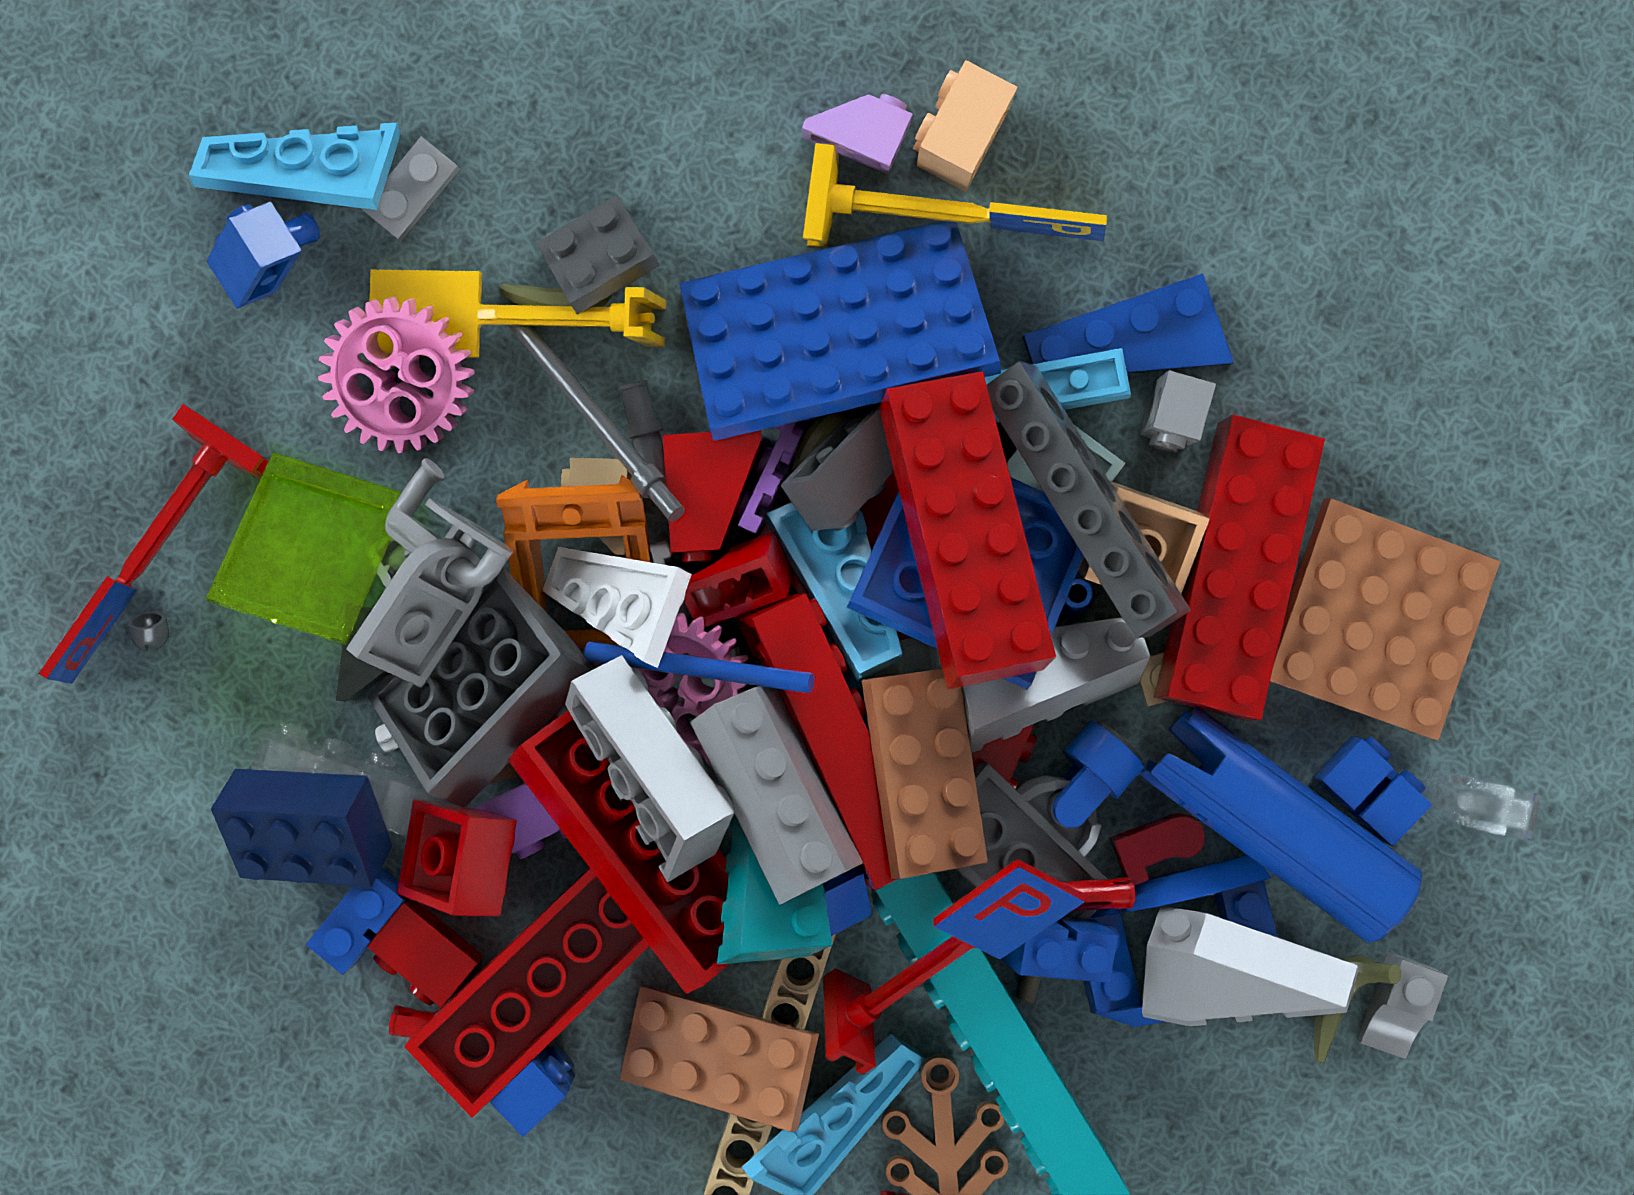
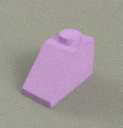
[802,94,913,175]

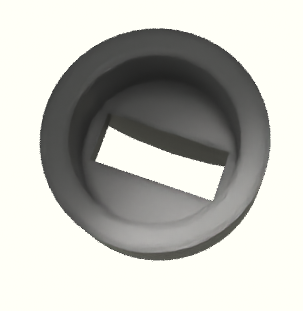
[127,611,169,651]

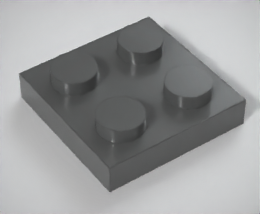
[536,195,660,315]

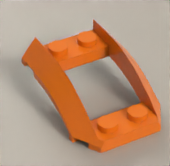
[496,475,652,649]

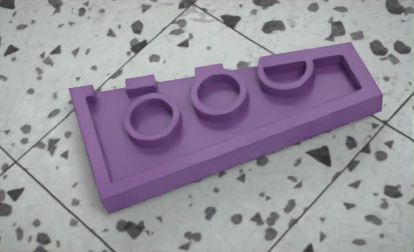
[736,418,812,536]

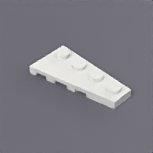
[542,547,692,668]

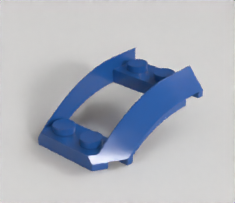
[1083,854,1277,1027]

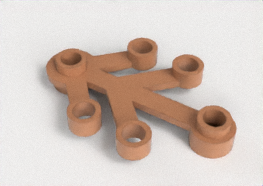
[882,1054,1009,1195]

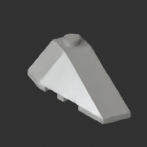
[1142,906,1359,1026]

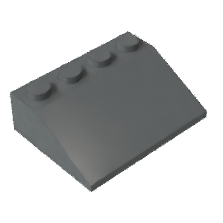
[367,567,594,808]

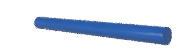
[584,642,815,693]

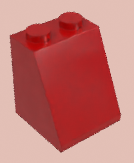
[663,430,764,564]

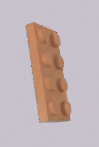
[862,669,988,879]
[619,986,819,1132]

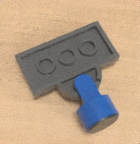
[956,720,1144,938]

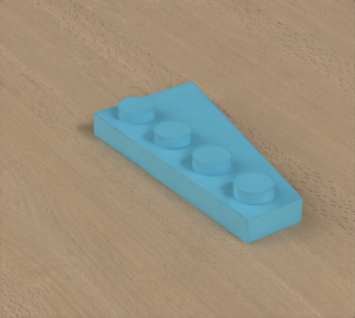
[189,122,400,210]

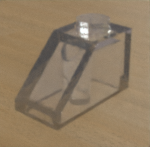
[1423,768,1542,841]

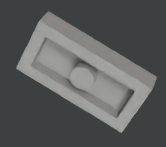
[362,136,460,241]

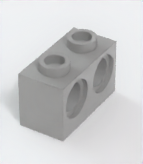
[1139,370,1216,453]

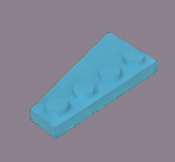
[766,502,903,681]
[742,1034,926,1195]

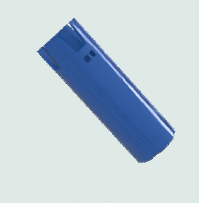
[1141,706,1422,943]

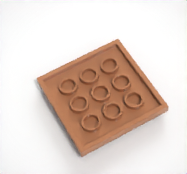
[1270,498,1501,741]

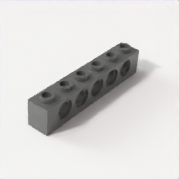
[987,361,1191,639]

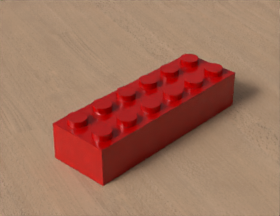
[879,371,1056,690]
[1154,414,1325,721]
[735,593,897,890]
[507,710,729,994]
[404,867,649,1118]

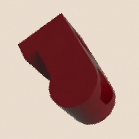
[1109,813,1205,885]

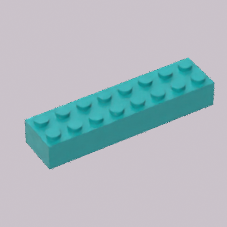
[871,872,1131,1195]

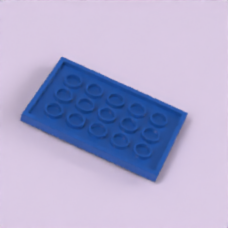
[679,221,1001,441]

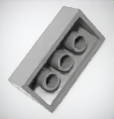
[690,686,863,905]

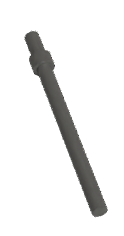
[508,325,685,522]

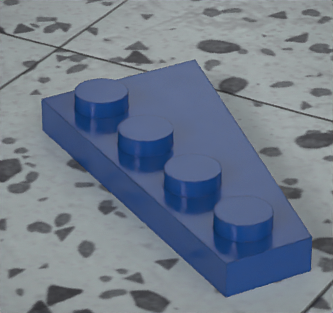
[1022,273,1234,374]

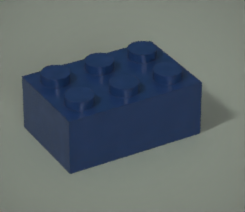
[211,769,393,887]

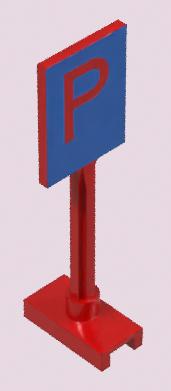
[38,404,272,684]
[823,859,1085,1075]

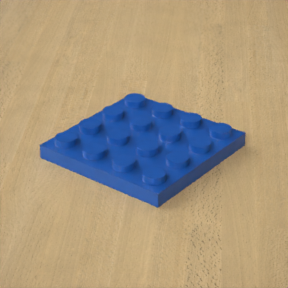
[847,477,1084,690]

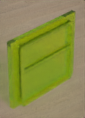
[206,452,402,645]

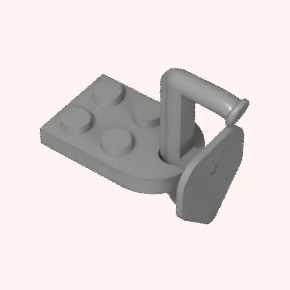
[346,458,513,688]

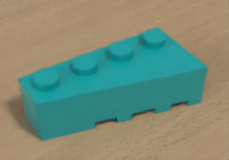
[717,813,832,965]

